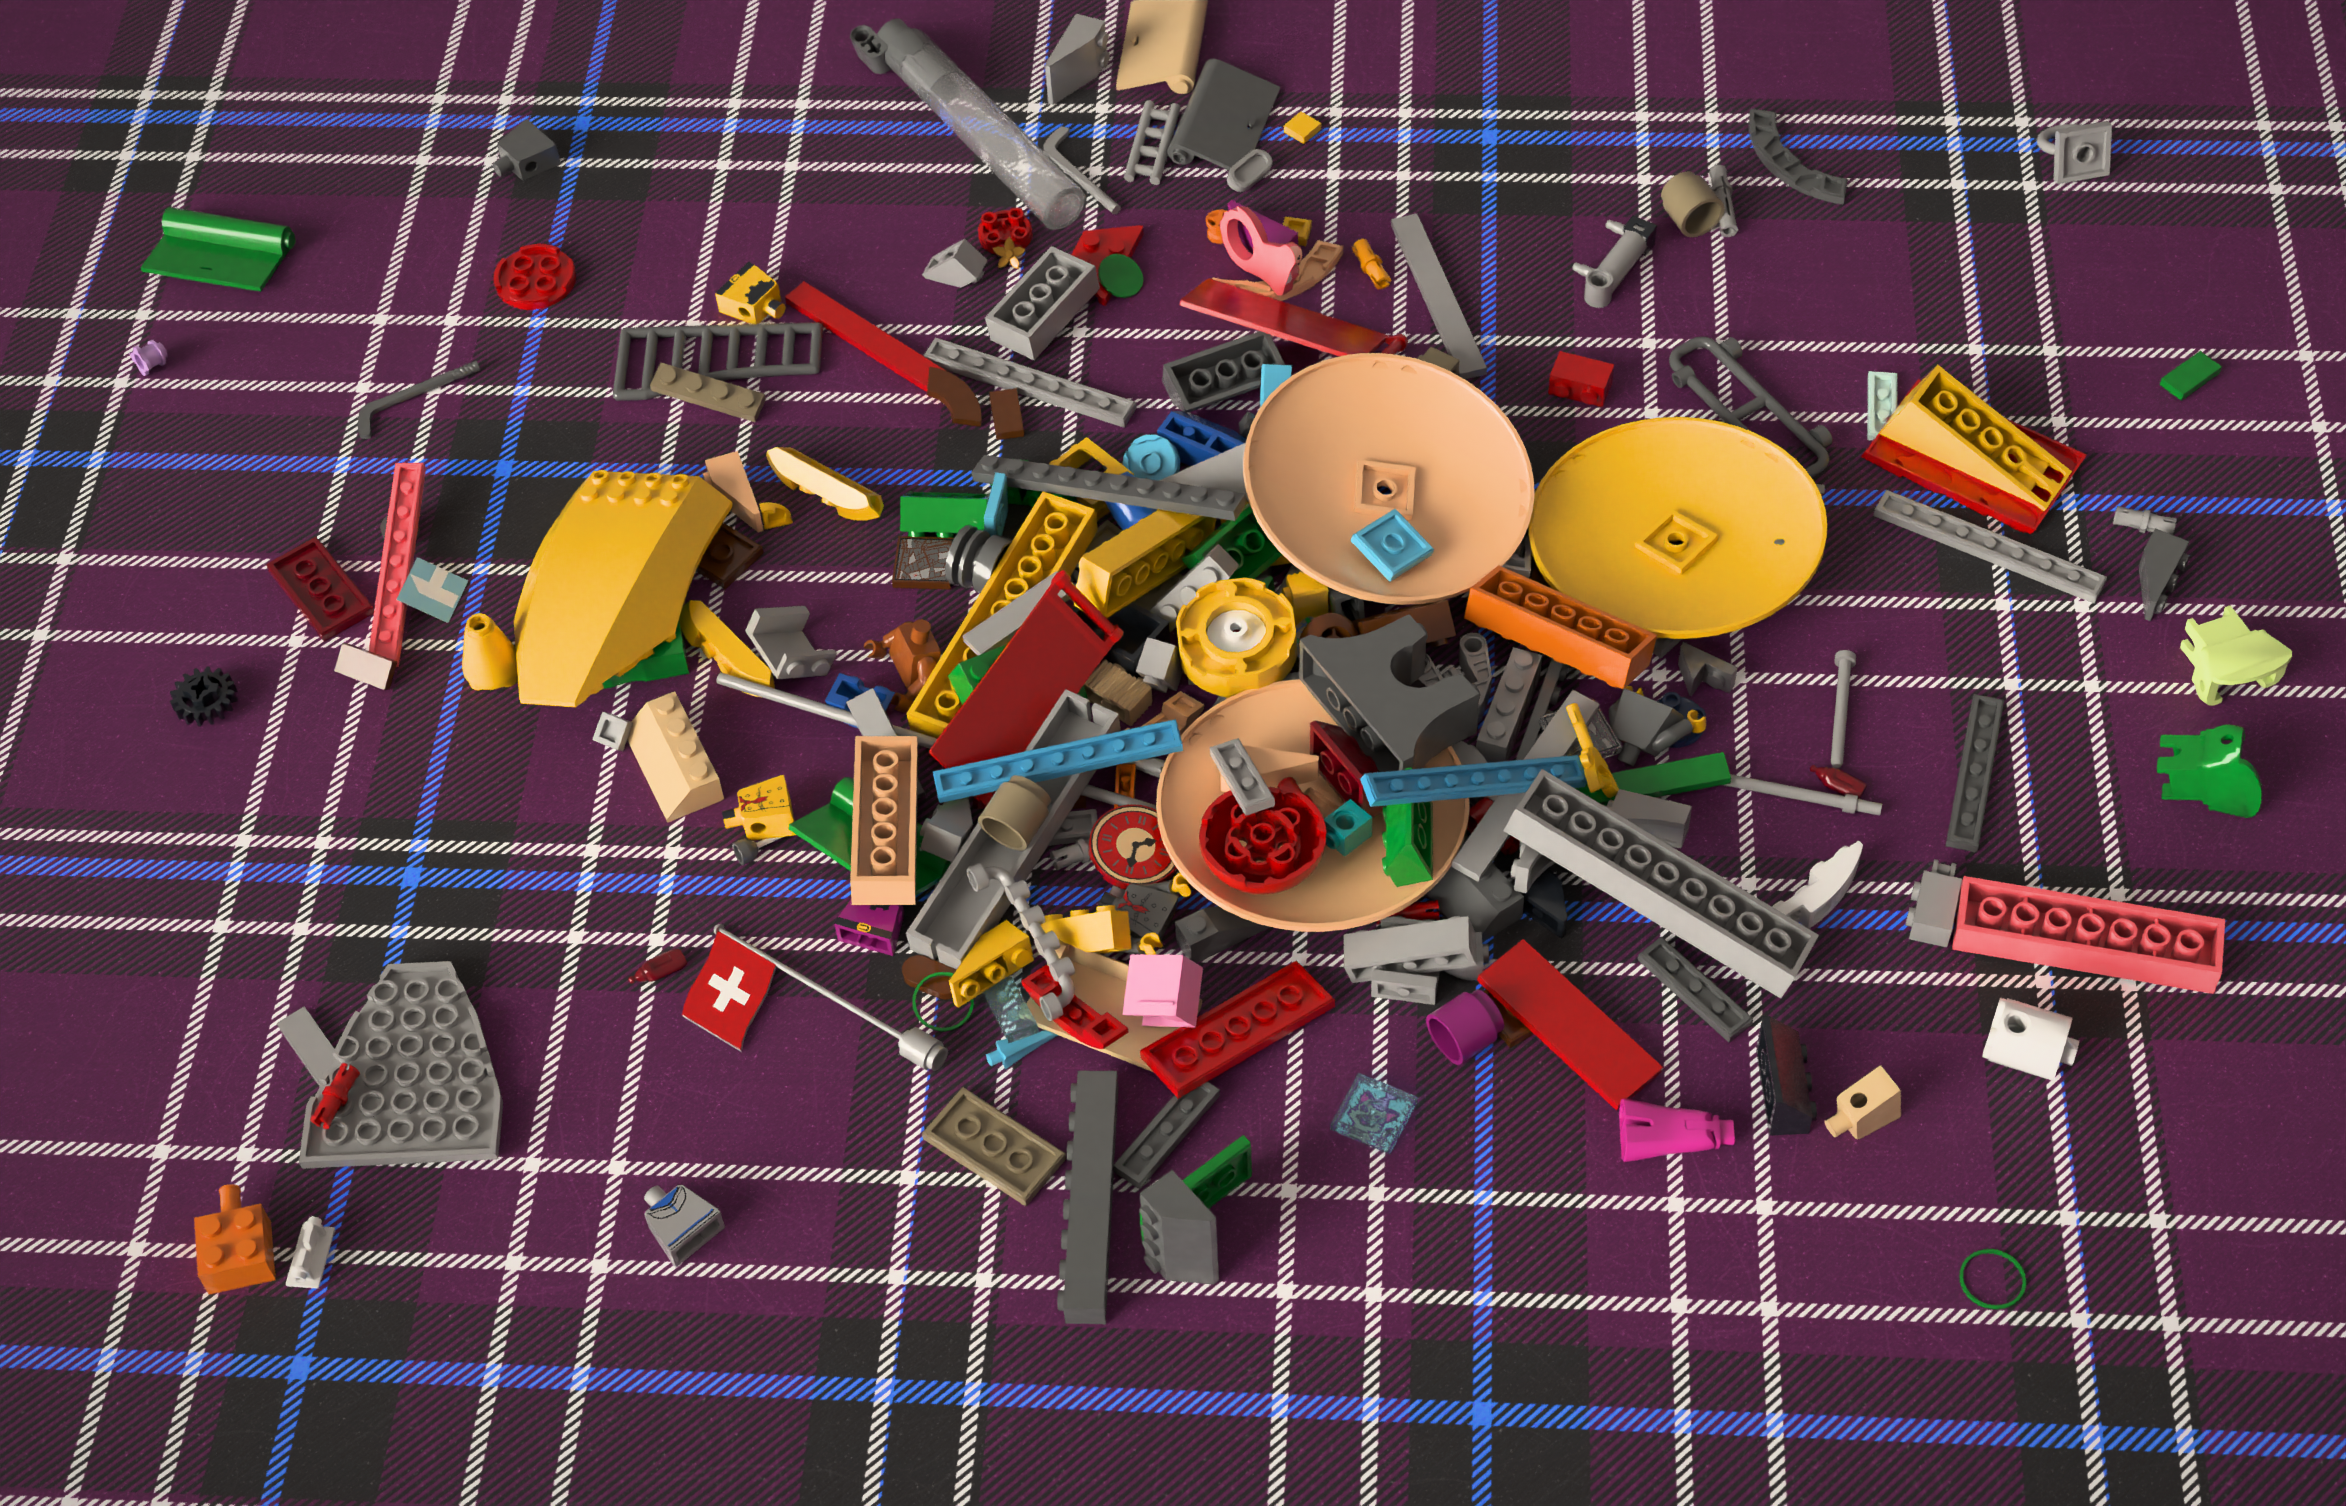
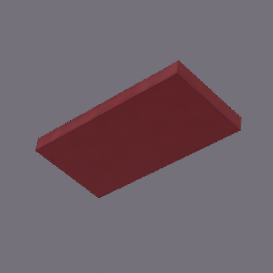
[266,536,374,642]

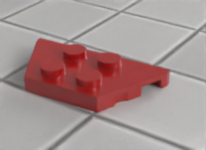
[1071,225,1144,306]

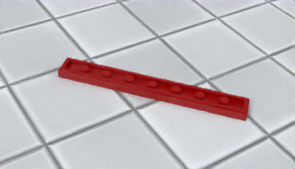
[785,281,964,392]

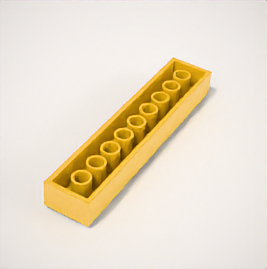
[907,491,1098,738]

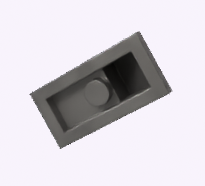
[1678,642,1738,696]

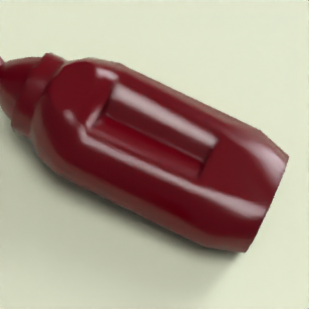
[1810,765,1867,799]
[628,948,687,984]

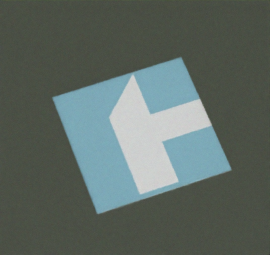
[396,557,468,623]

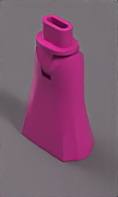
[1619,1098,1735,1162]

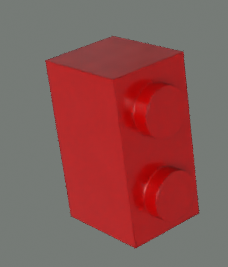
[1548,351,1614,407]

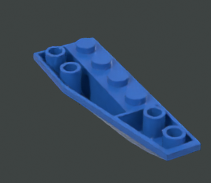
[1157,411,1247,466]

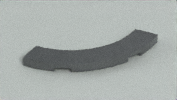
[1748,109,1848,205]

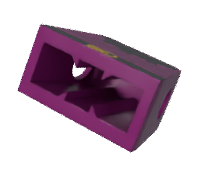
[834,900,904,956]

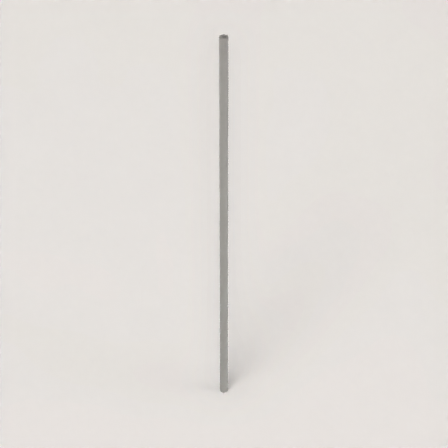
[717,672,1156,810]

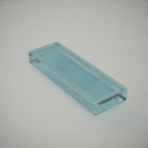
[983,975,1039,1043]

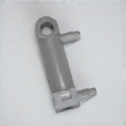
[1572,215,1657,308]

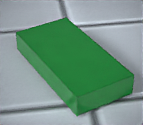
[2160,351,2222,401]

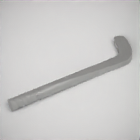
[1043,126,1121,215]

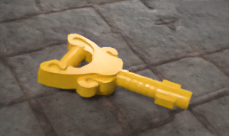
[1566,703,1619,798]

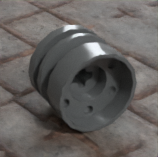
[945,525,1013,594]

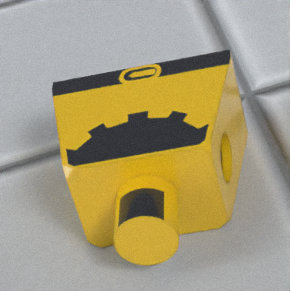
[715,262,785,324]

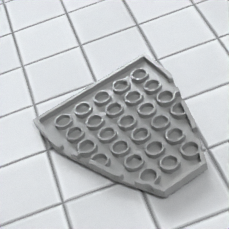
[299,961,503,1169]

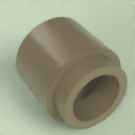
[1661,171,1725,237]
[978,775,1051,851]

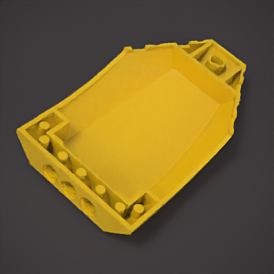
[514,470,733,707]

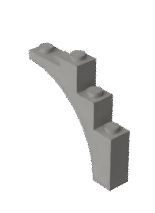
[1511,789,1692,893]

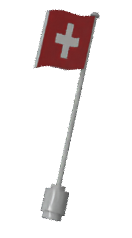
[682,924,948,1071]

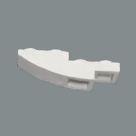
[1772,841,1863,929]

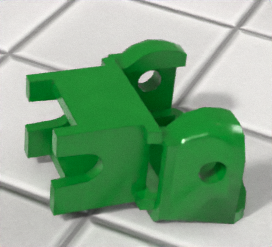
[2157,724,2262,818]

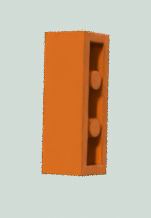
[1114,764,1136,808]

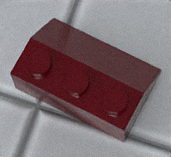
[1310,720,1386,818]

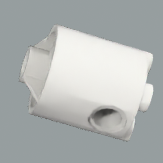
[1982,998,2080,1081]

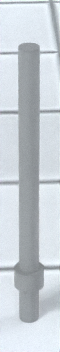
[1724,774,1882,816]

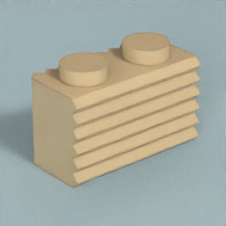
[1084,660,1152,726]

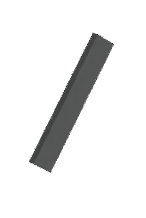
[1946,694,2004,853]

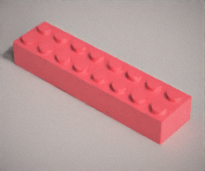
[1952,876,2225,994]

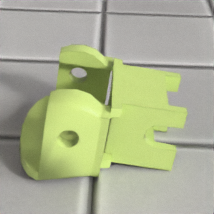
[2180,605,2292,706]

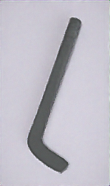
[358,360,480,439]

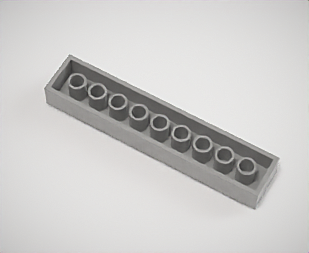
[1504,769,1819,998]

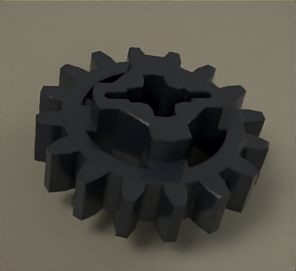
[170,666,238,727]

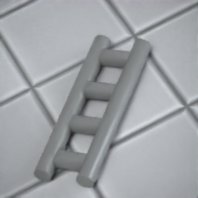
[1124,100,1181,185]

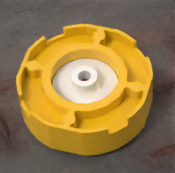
[1176,578,1298,698]

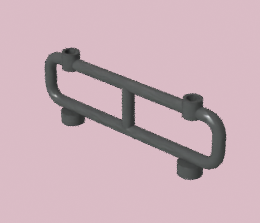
[1669,337,1832,478]

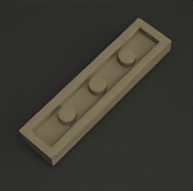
[650,363,766,423]

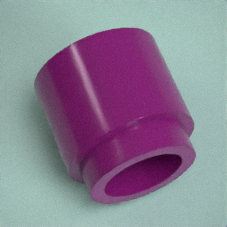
[1426,989,1504,1065]

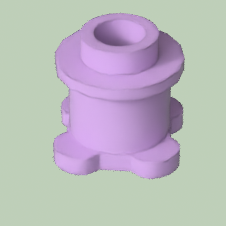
[130,340,168,376]

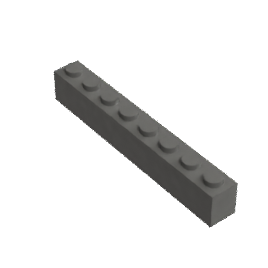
[1057,1071,1119,1324]

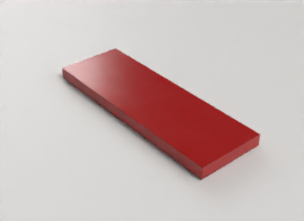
[1477,939,1663,1111]
[1140,960,1335,1099]

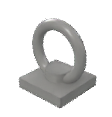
[2037,121,2112,184]

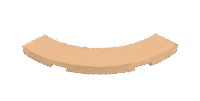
[1212,240,1343,301]

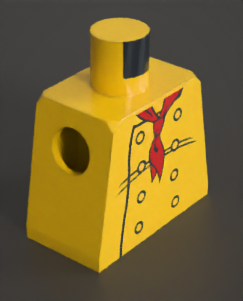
[722,775,796,840]

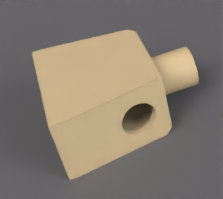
[1824,1065,1901,1139]

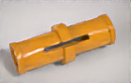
[1352,239,1391,290]

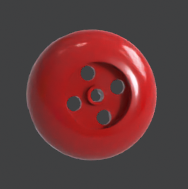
[1199,785,1326,895]

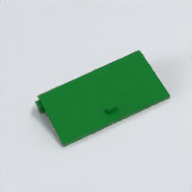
[141,207,296,292]
[788,777,952,895]

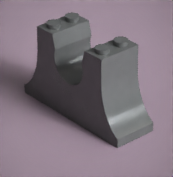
[1299,614,1480,772]

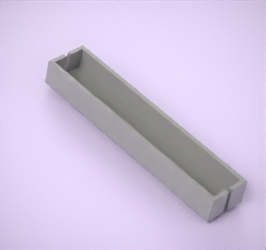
[906,689,1121,970]

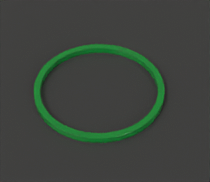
[912,972,974,1032]
[1959,1249,2026,1310]

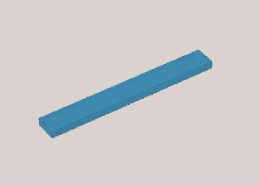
[933,719,1183,803]
[1360,755,1587,807]

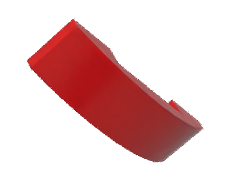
[1021,965,1129,1049]

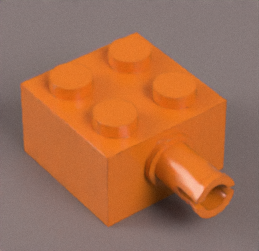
[194,1184,276,1295]

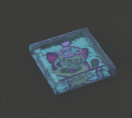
[1331,1073,1418,1155]

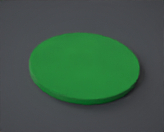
[1098,254,1143,298]

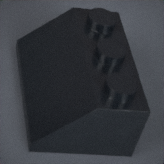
[1756,1016,1817,1136]

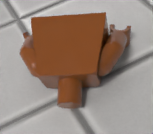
[864,619,941,713]

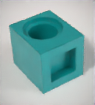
[1324,799,1372,857]

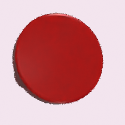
[978,208,1032,255]

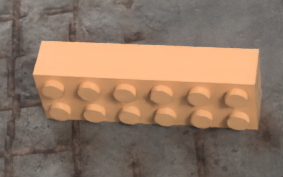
[850,736,918,905]

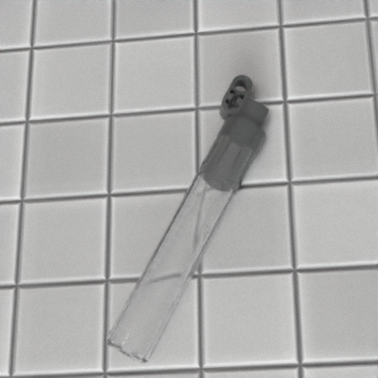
[850,18,1085,230]

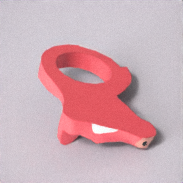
[1220,206,1302,296]

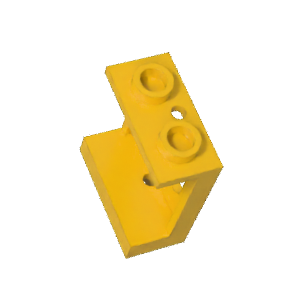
[1049,437,1134,521]

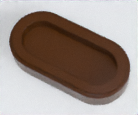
[902,955,956,1000]

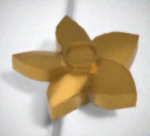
[993,237,1026,269]

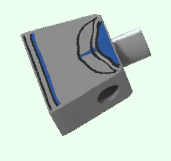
[644,1185,725,1267]

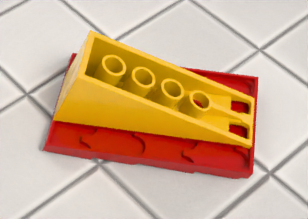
[1861,365,2087,534]

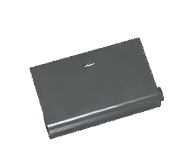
[1167,59,1280,170]

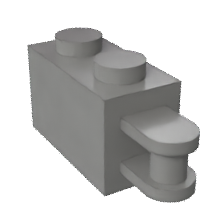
[1905,859,1962,948]

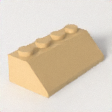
[627,691,724,823]

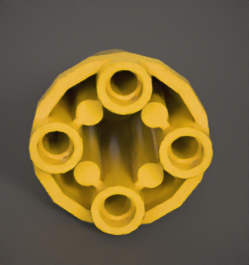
[462,613,518,690]

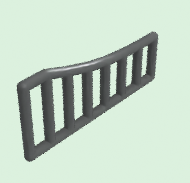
[613,322,823,401]

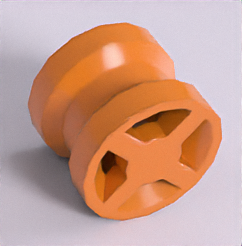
[1206,209,1227,244]

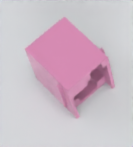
[1123,954,1203,1027]

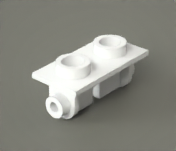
[285,1217,335,1289]

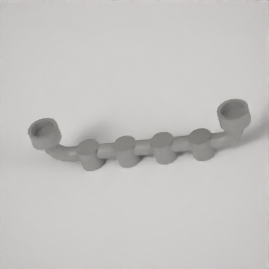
[966,863,1075,1021]

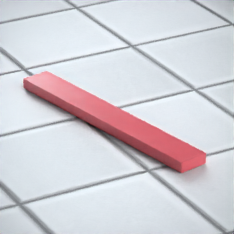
[369,463,426,667]

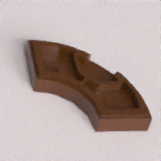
[926,367,982,427]

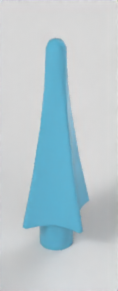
[986,1030,1059,1070]

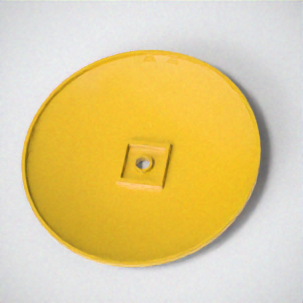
[1528,417,1827,639]

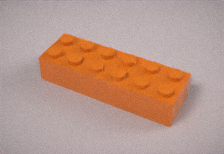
[1464,565,1657,689]

